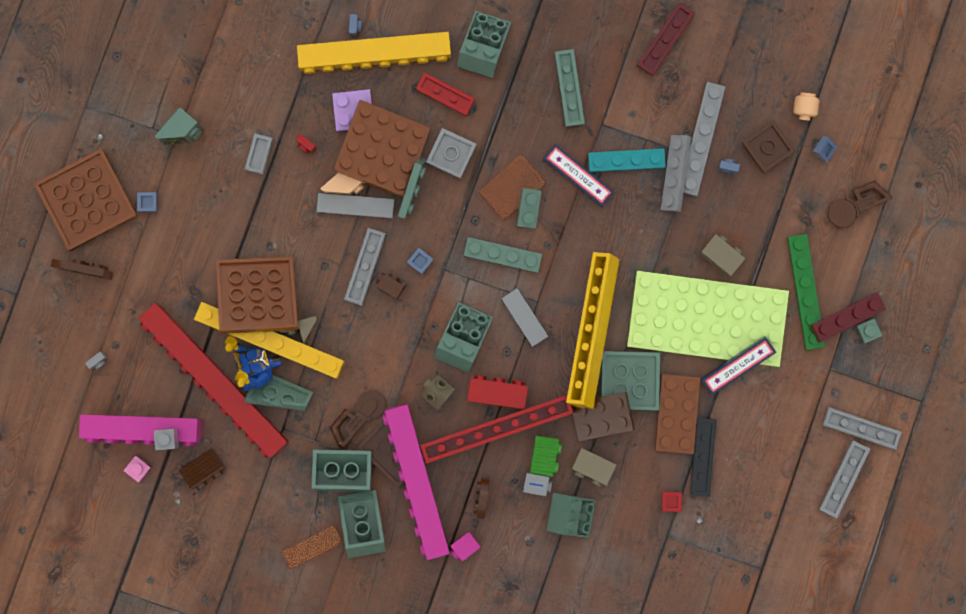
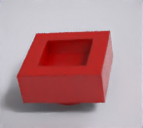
[296,134,317,154]
[661,492,682,512]

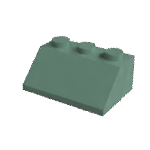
[311,450,372,492]

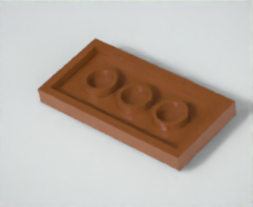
[655,374,700,454]

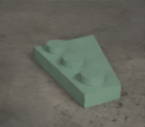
[398,157,427,219]
[244,375,313,411]

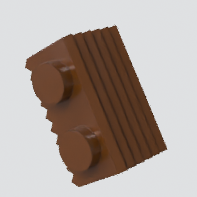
[179,449,226,490]

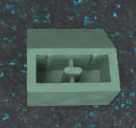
[547,493,595,538]

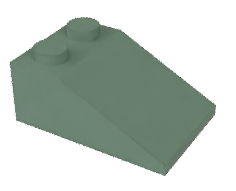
[338,490,386,558]

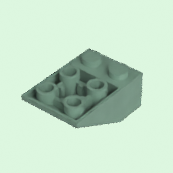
[457,11,511,78]
[434,302,493,373]

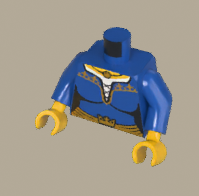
[225,336,281,391]

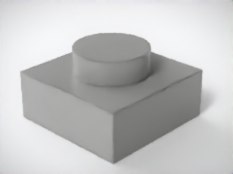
[85,351,109,370]

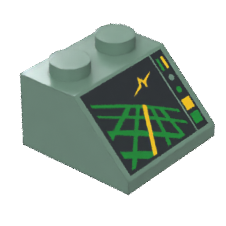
[155,108,203,145]

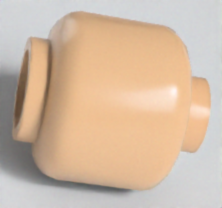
[793,92,820,121]

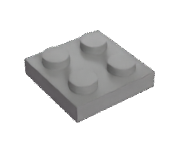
[426,128,477,179]

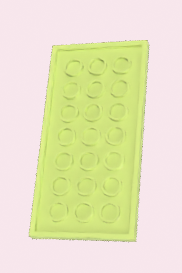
[627,271,789,367]

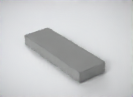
[501,288,548,347]

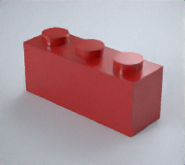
[467,375,528,409]

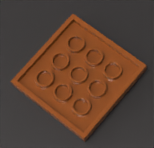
[333,100,430,198]
[34,148,138,251]
[215,256,298,334]

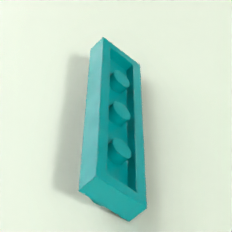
[588,148,666,173]

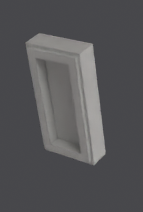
[244,133,273,175]

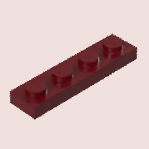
[637,2,695,76]
[810,292,886,343]

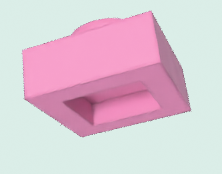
[123,455,152,483]

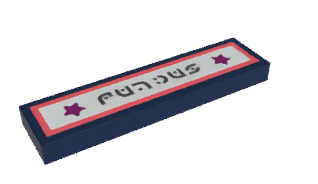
[543,144,614,207]
[701,336,777,395]

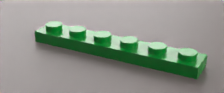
[787,234,825,350]

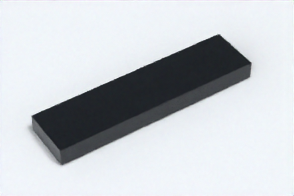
[690,418,716,497]

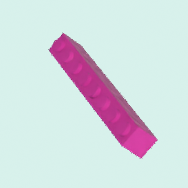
[382,403,450,560]

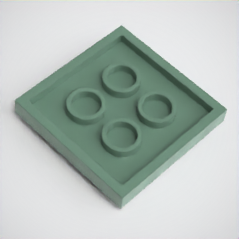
[601,351,660,410]

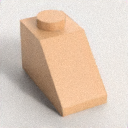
[320,173,365,195]

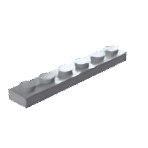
[683,82,726,197]

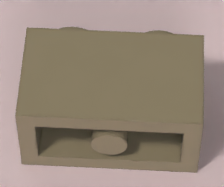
[699,234,746,278]
[571,448,616,487]

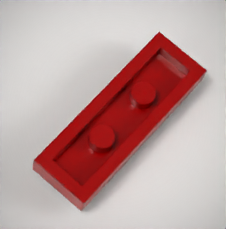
[416,72,475,116]

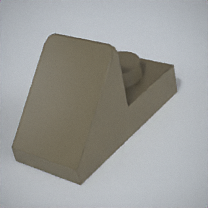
[280,316,319,344]

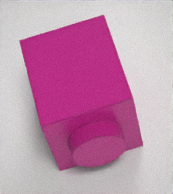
[450,531,481,561]

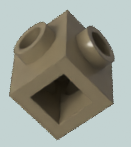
[420,375,455,410]

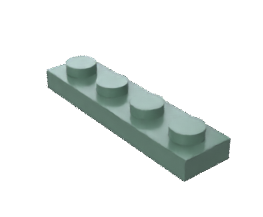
[555,49,585,127]
[464,237,542,273]

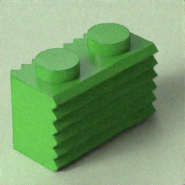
[530,435,562,477]

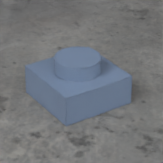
[349,14,362,37]
[813,135,837,163]
[717,159,740,175]
[137,192,158,212]
[407,248,434,274]

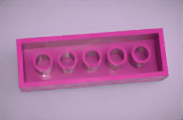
[79,415,203,446]

